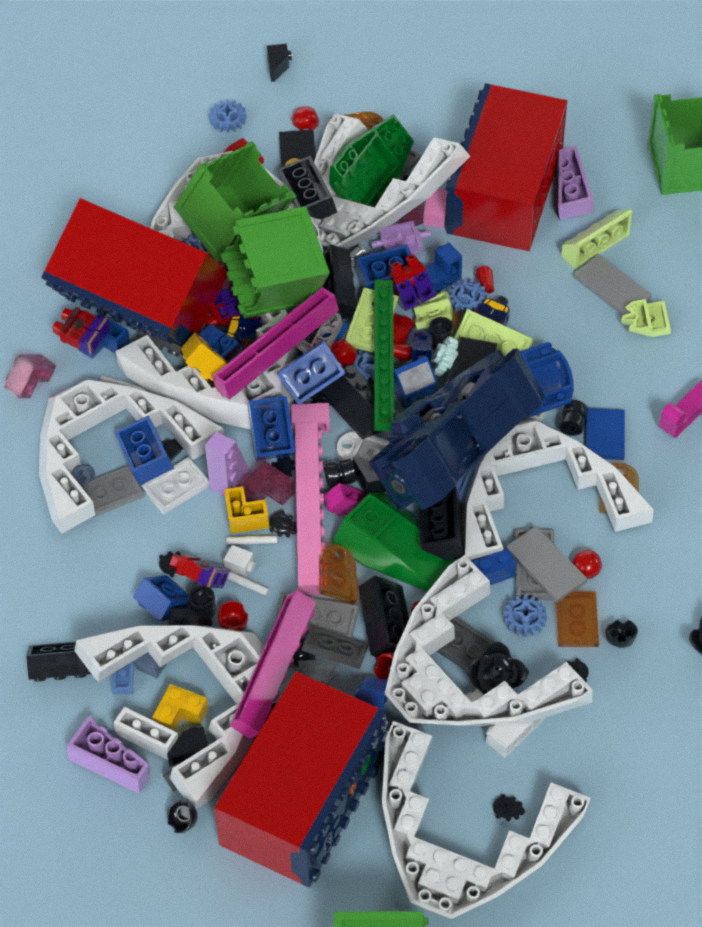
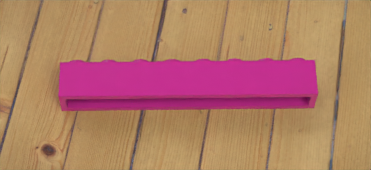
[212,287,339,400]
[230,590,316,739]

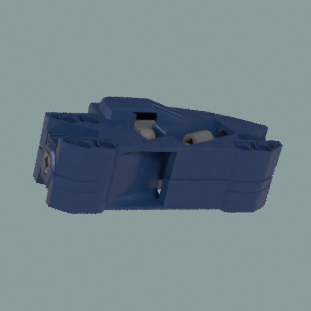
[369,348,545,510]

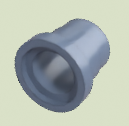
[72,466,95,486]

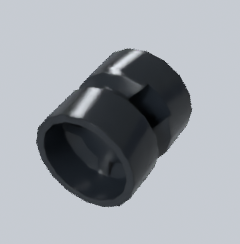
[429,317,453,350]
[559,400,588,436]
[324,458,356,488]
[189,585,216,620]

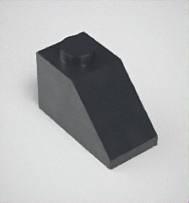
[267,43,292,82]
[352,457,387,496]
[169,608,213,627]
[167,727,208,767]

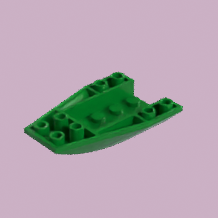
[329,114,414,208]
[332,492,455,592]

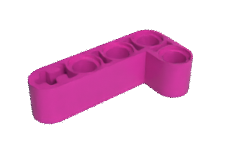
[659,380,702,438]

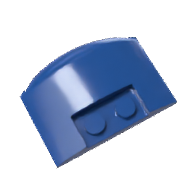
[520,342,574,418]

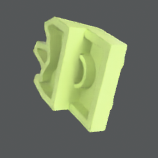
[414,291,453,330]
[621,299,671,337]

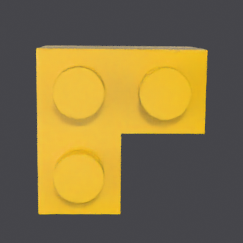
[180,332,228,382]
[224,486,269,534]
[152,684,209,731]

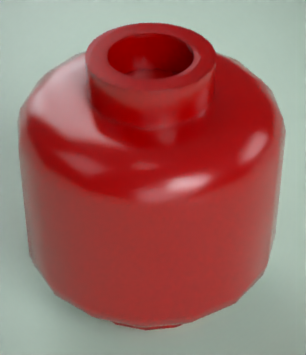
[331,339,357,367]

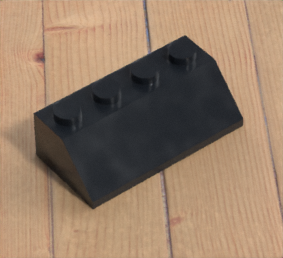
[278,156,338,219]
[322,244,357,319]
[319,364,397,439]
[419,486,464,560]
[358,576,409,658]
[26,642,91,682]

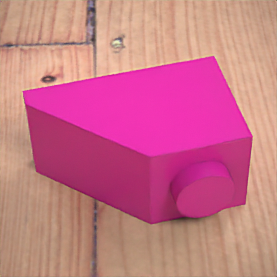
[324,483,366,516]

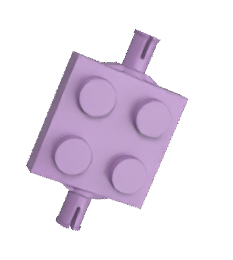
[370,221,431,254]

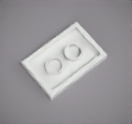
[141,457,210,515]

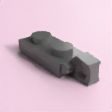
[136,331,183,357]

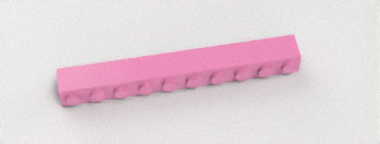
[295,422,326,596]

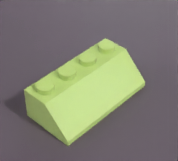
[561,210,632,269]

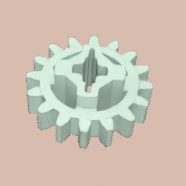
[431,336,458,376]

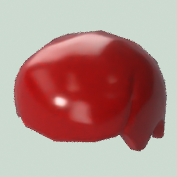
[291,106,320,131]
[572,549,602,579]
[218,601,248,631]
[374,652,394,680]

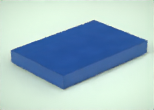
[586,408,625,460]

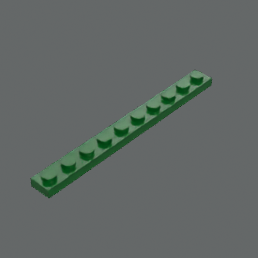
[374,280,394,431]

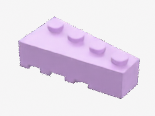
[558,146,594,220]
[205,432,250,496]
[67,716,150,794]

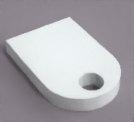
[337,431,390,461]

